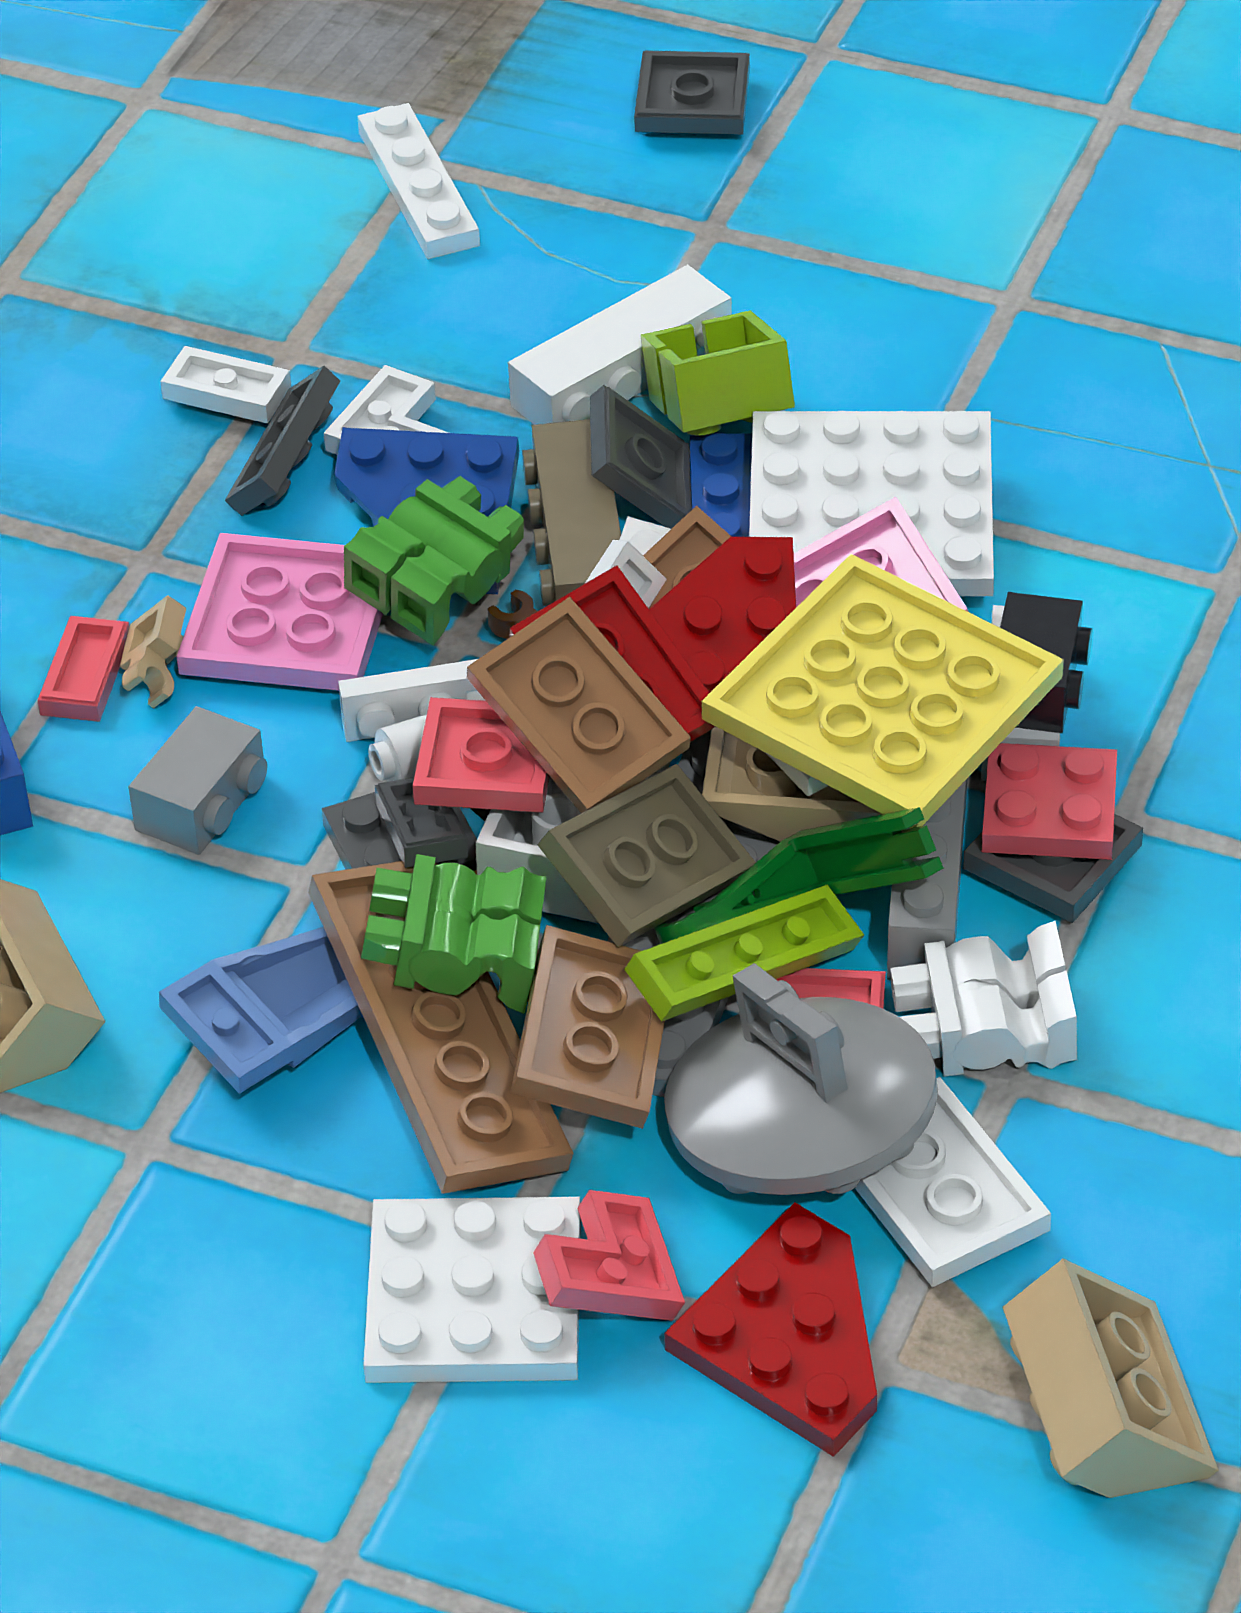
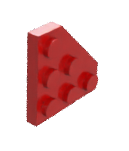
[649,537,796,693]
[664,1202,877,1457]

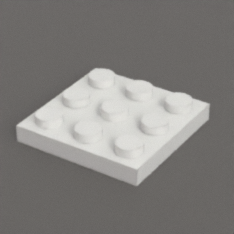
[363,1197,581,1383]

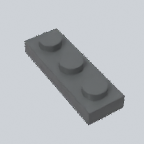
[225,366,340,516]

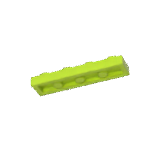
[624,885,864,1022]

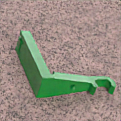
[654,807,944,944]

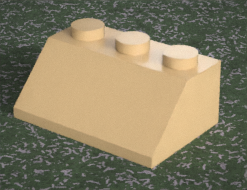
[0,879,105,1093]
[1003,1258,1219,1498]

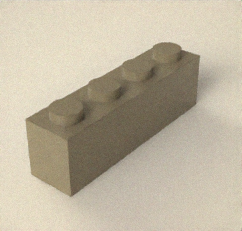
[522,419,621,606]

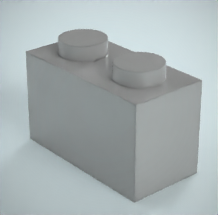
[128,706,267,855]

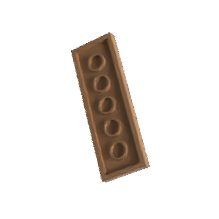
[308,861,573,1194]

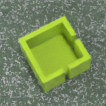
[641,310,795,435]

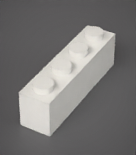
[508,264,732,425]

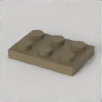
[537,764,756,948]

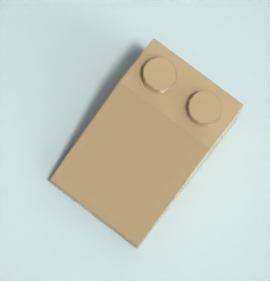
[702,727,882,842]

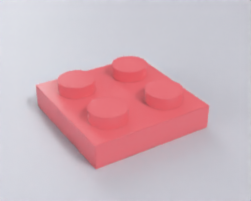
[413,697,550,812]
[982,743,1117,860]

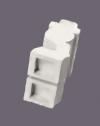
[890,921,1077,1077]

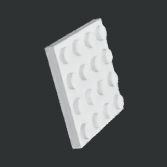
[749,411,994,596]

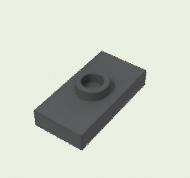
[375,778,468,868]

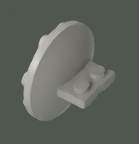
[664,963,938,1195]

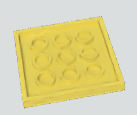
[702,554,1064,829]

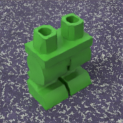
[344,476,524,646]
[361,854,547,1014]

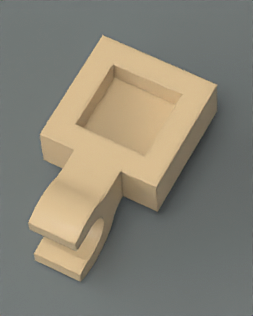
[120,595,186,708]

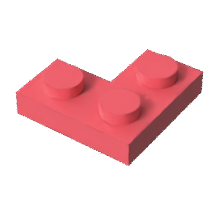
[533,1190,685,1321]

